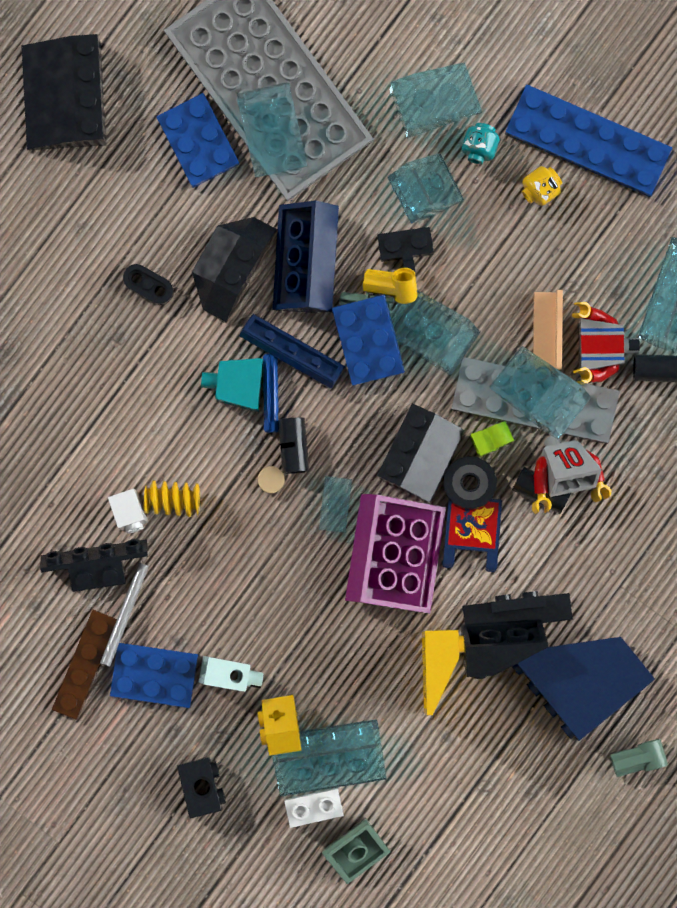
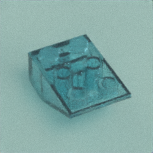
[489,346,591,440]

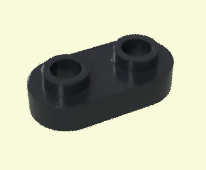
[123,264,173,305]

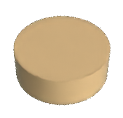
[258,466,285,494]

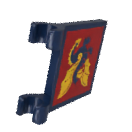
[443,499,502,572]

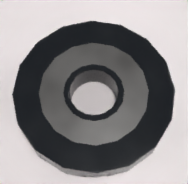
[443,456,497,510]

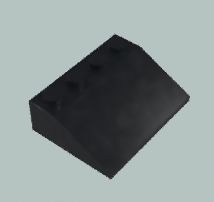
[21,34,107,150]

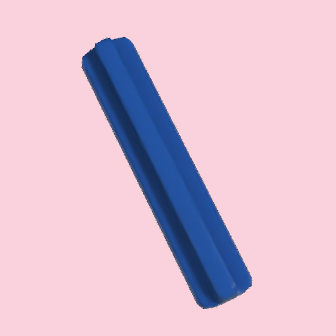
[263,354,279,433]

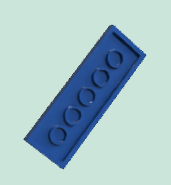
[505,84,673,197]

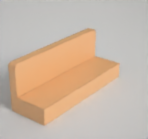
[533,290,563,373]

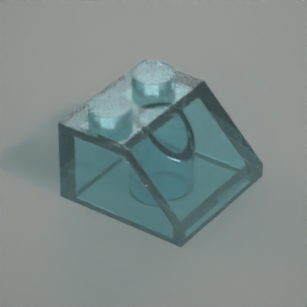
[387,153,464,224]

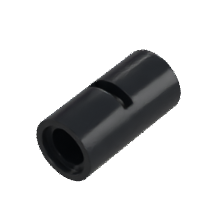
[633,354,677,382]
[278,417,309,474]
[512,467,571,514]

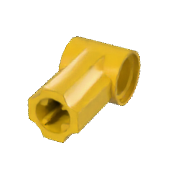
[363,268,418,304]

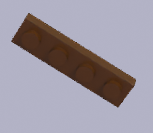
[52,609,117,720]

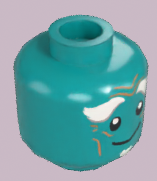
[462,123,500,165]

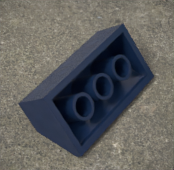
[272,200,339,313]

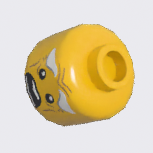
[521,166,562,206]

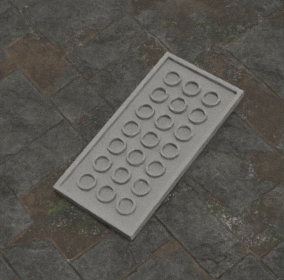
[164,0,373,202]

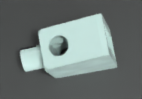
[198,656,263,692]

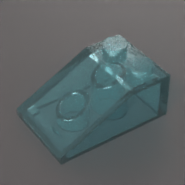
[390,62,482,138]
[237,82,307,178]
[390,290,480,376]

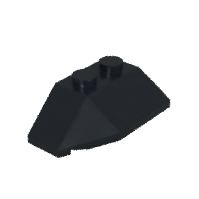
[192,217,277,323]

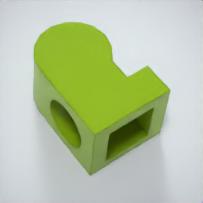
[469,421,514,458]

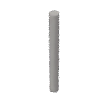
[100,563,149,667]

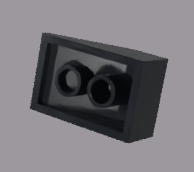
[461,619,548,679]

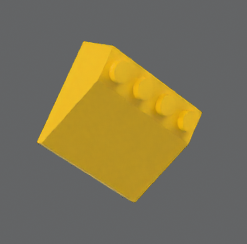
[422,630,464,715]

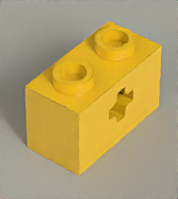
[258,695,302,756]

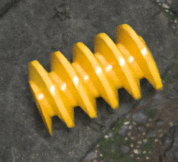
[144,480,200,517]

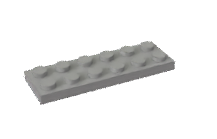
[451,357,620,444]

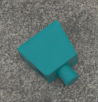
[201,358,263,412]

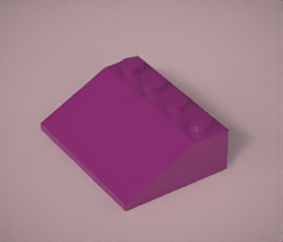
[345,494,446,614]

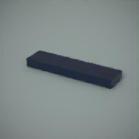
[239,314,345,389]

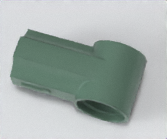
[610,739,668,777]

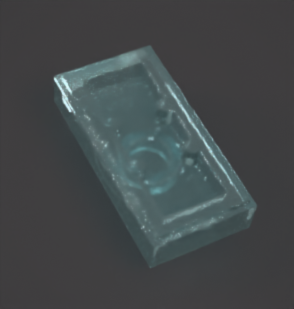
[319,476,352,533]

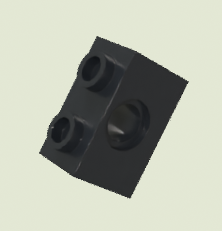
[177,757,226,819]

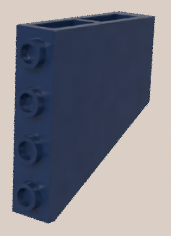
[511,637,655,741]

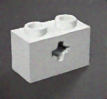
[108,489,148,534]
[284,787,344,828]

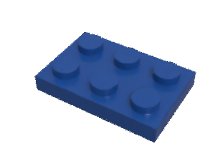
[156,93,240,188]
[332,294,405,386]
[110,643,199,708]

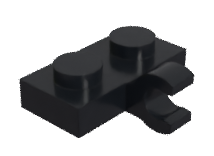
[377,227,434,273]

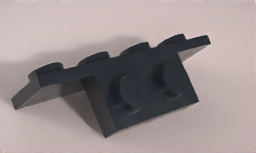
[40,539,148,592]
[462,591,573,624]

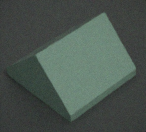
[322,818,391,884]

